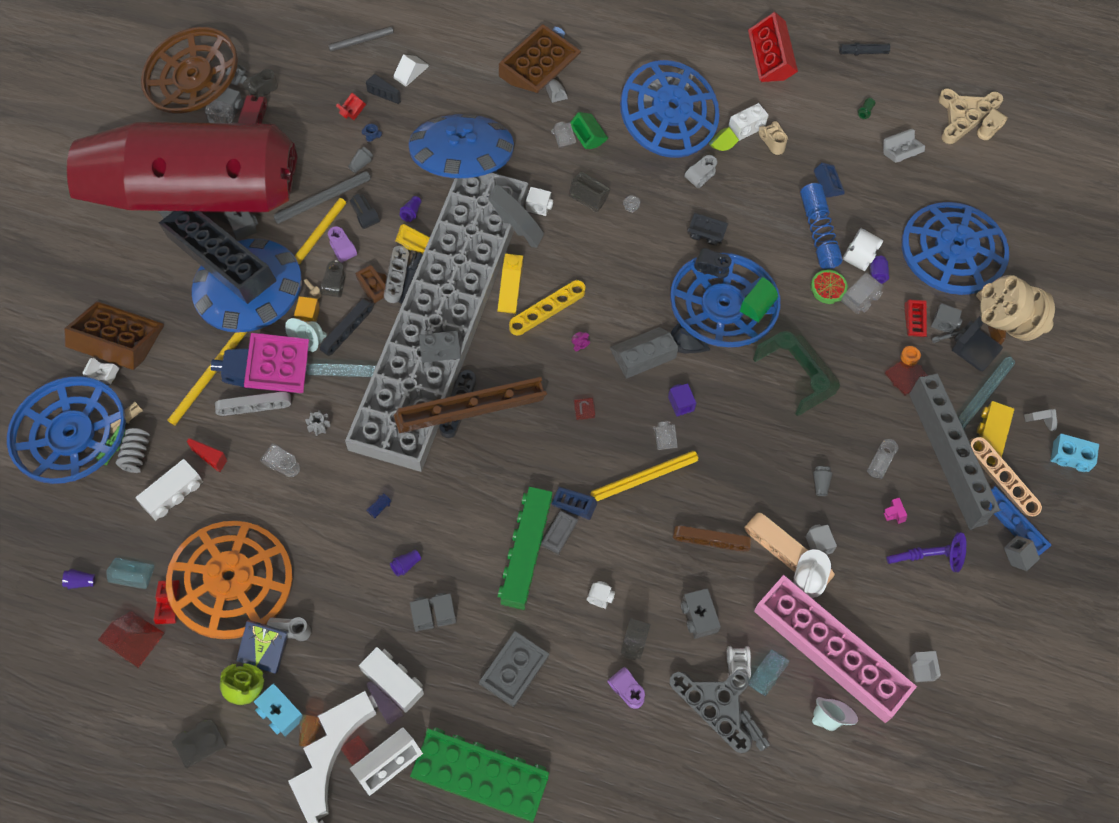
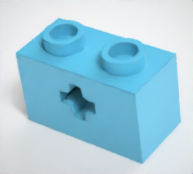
[254,684,305,737]

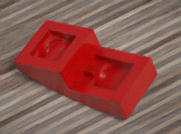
[154,580,180,624]

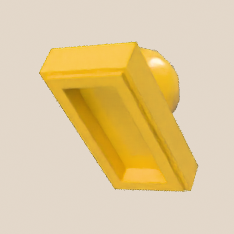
[395,224,430,254]

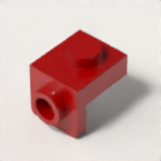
[336,93,366,120]

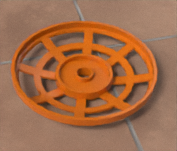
[166,521,292,639]

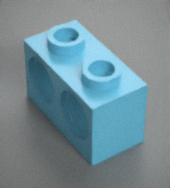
[1051,434,1099,472]

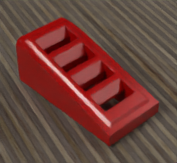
[905,300,927,337]
[186,438,227,472]

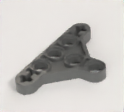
[670,671,752,753]

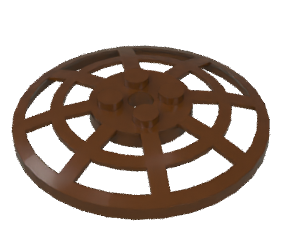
[141,27,238,114]

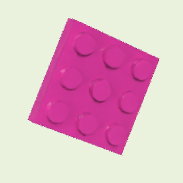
[244,333,309,393]

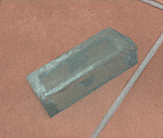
[106,558,154,589]

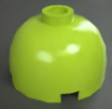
[220,663,264,705]

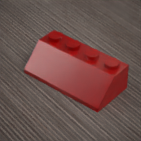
[748,12,798,82]

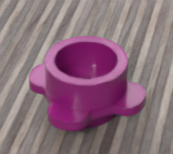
[571,332,590,351]

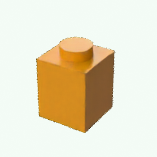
[294,296,320,322]

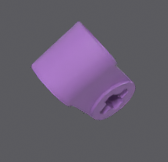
[328,227,357,263]
[607,667,645,709]

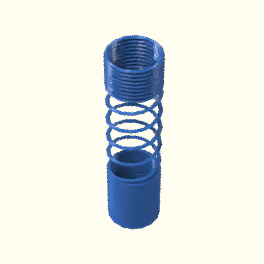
[800,183,843,269]

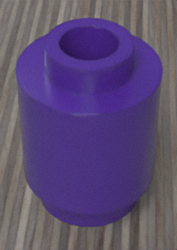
[870,256,889,284]

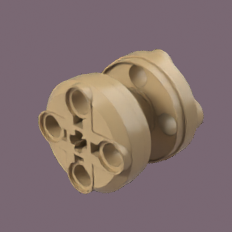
[980,275,1055,341]

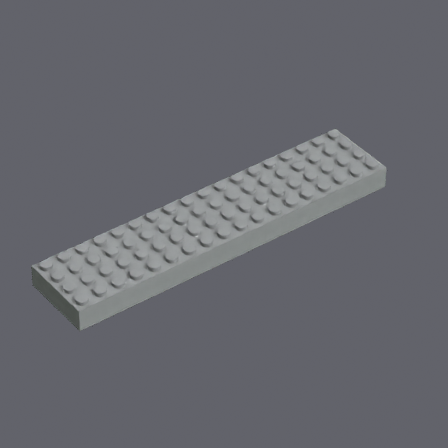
[345,173,528,472]

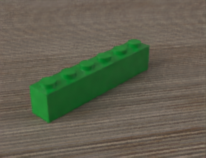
[498,487,552,610]

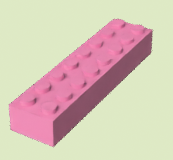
[754,575,917,723]

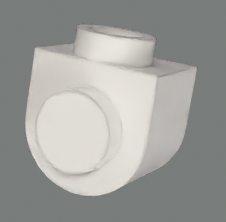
[587,581,615,609]

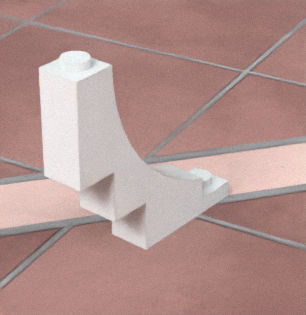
[288,691,377,823]

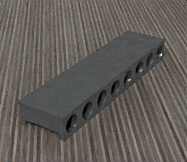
[909,373,1000,530]

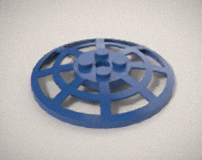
[620,60,719,158]
[902,202,1009,295]
[670,253,780,347]
[7,376,126,484]

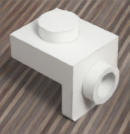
[83,358,119,384]

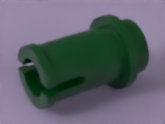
[858,98,876,119]

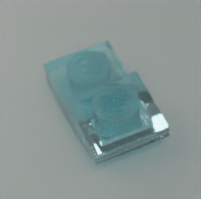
[749,650,789,696]

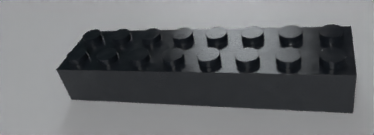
[158,211,277,304]

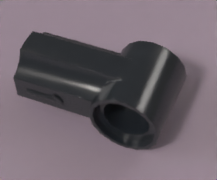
[350,194,380,229]

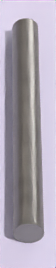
[328,27,393,52]

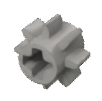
[305,410,331,436]

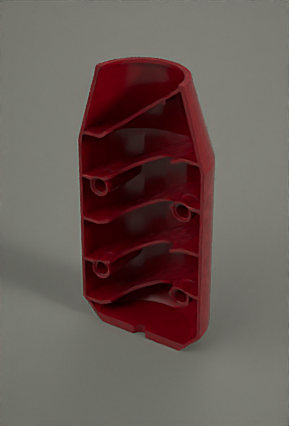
[67,122,298,212]

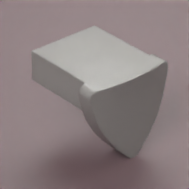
[1024,409,1057,431]

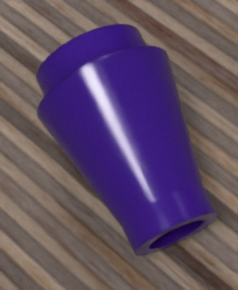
[400,196,421,222]
[390,550,421,576]
[62,569,95,589]

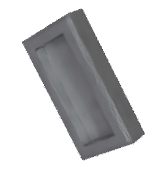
[541,510,578,555]

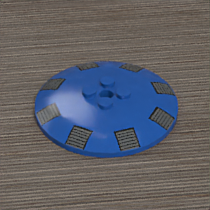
[409,114,514,178]
[192,239,302,332]

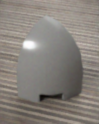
[545,79,568,103]

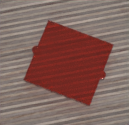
[884,361,928,396]

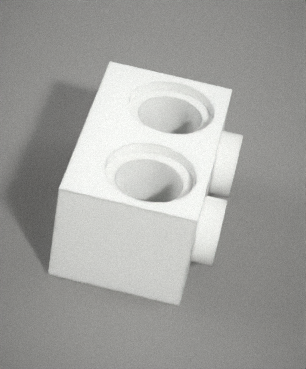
[729,103,768,141]

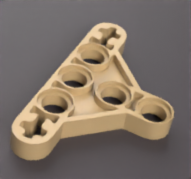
[939,89,1003,144]

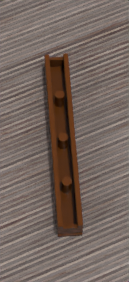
[393,377,547,434]

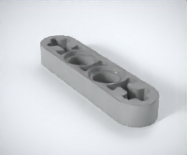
[384,246,409,303]
[215,392,291,416]

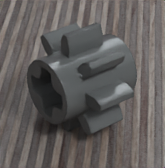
[225,64,247,85]

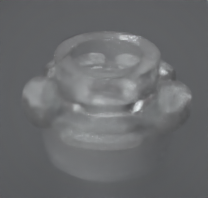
[623,195,640,212]

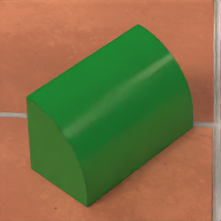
[569,112,608,149]
[740,277,778,323]

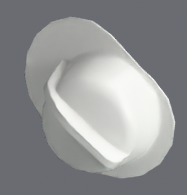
[794,549,831,598]

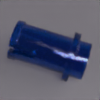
[366,493,392,519]

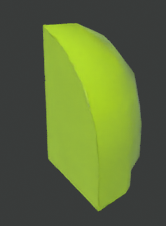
[709,127,739,151]

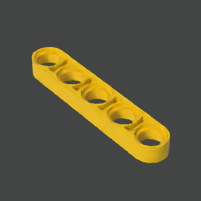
[509,280,585,336]

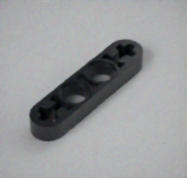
[320,298,374,356]
[439,370,476,438]

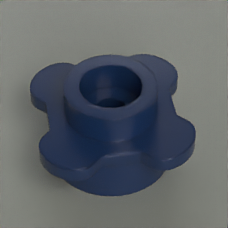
[362,124,382,142]

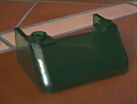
[753,331,840,416]

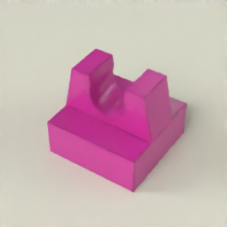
[884,498,907,524]

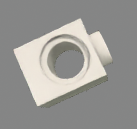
[526,187,553,216]

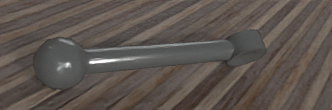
[932,328,967,343]

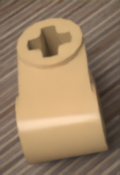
[977,108,1008,140]
[759,121,788,155]

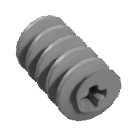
[116,428,150,473]

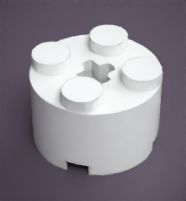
[843,228,883,271]

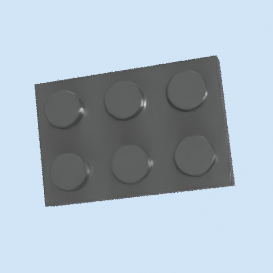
[479,631,549,708]

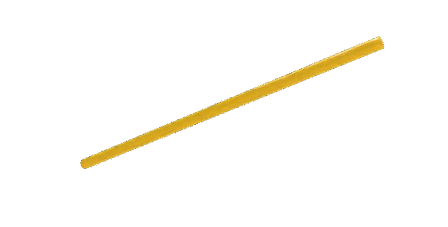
[168,198,346,425]

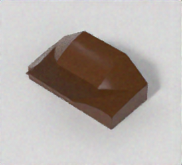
[355,265,393,303]

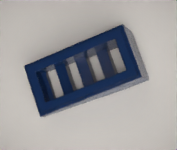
[551,487,597,520]

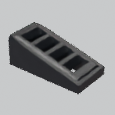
[366,74,401,104]

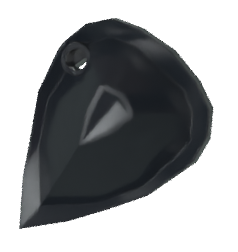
[671,323,710,354]

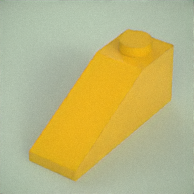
[498,254,523,314]

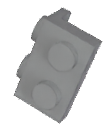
[884,129,925,163]

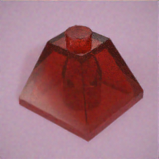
[98,611,165,668]

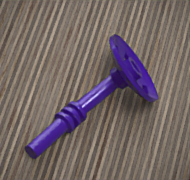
[886,532,966,572]

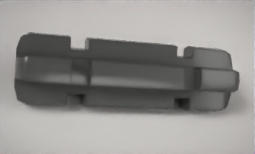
[741,710,770,751]

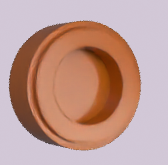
[900,346,921,365]

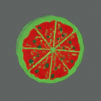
[810,270,848,304]

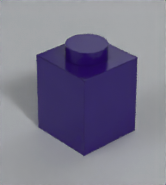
[668,383,696,417]

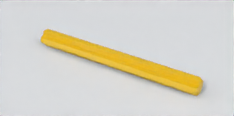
[590,451,698,501]

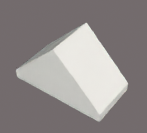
[394,55,429,86]

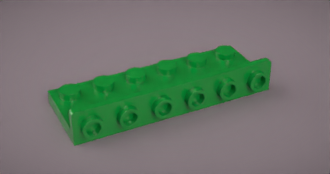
[410,727,550,823]

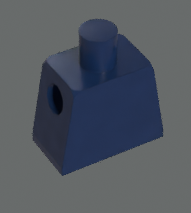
[211,349,253,389]

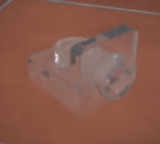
[551,122,576,148]
[653,421,678,450]

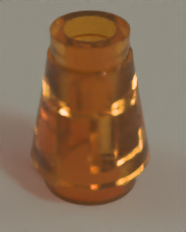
[299,715,321,747]

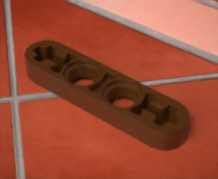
[673,526,751,552]

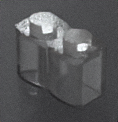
[841,272,883,314]

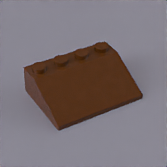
[499,24,581,93]
[64,302,164,370]

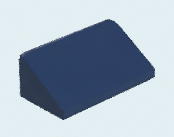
[814,163,845,198]

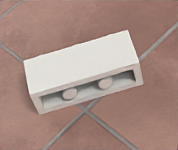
[135,459,203,521]
[359,647,424,713]
[350,727,423,796]

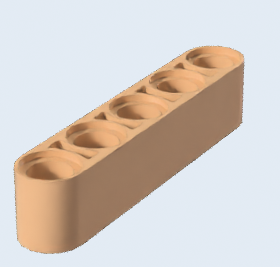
[969,437,1042,516]
[744,513,835,584]

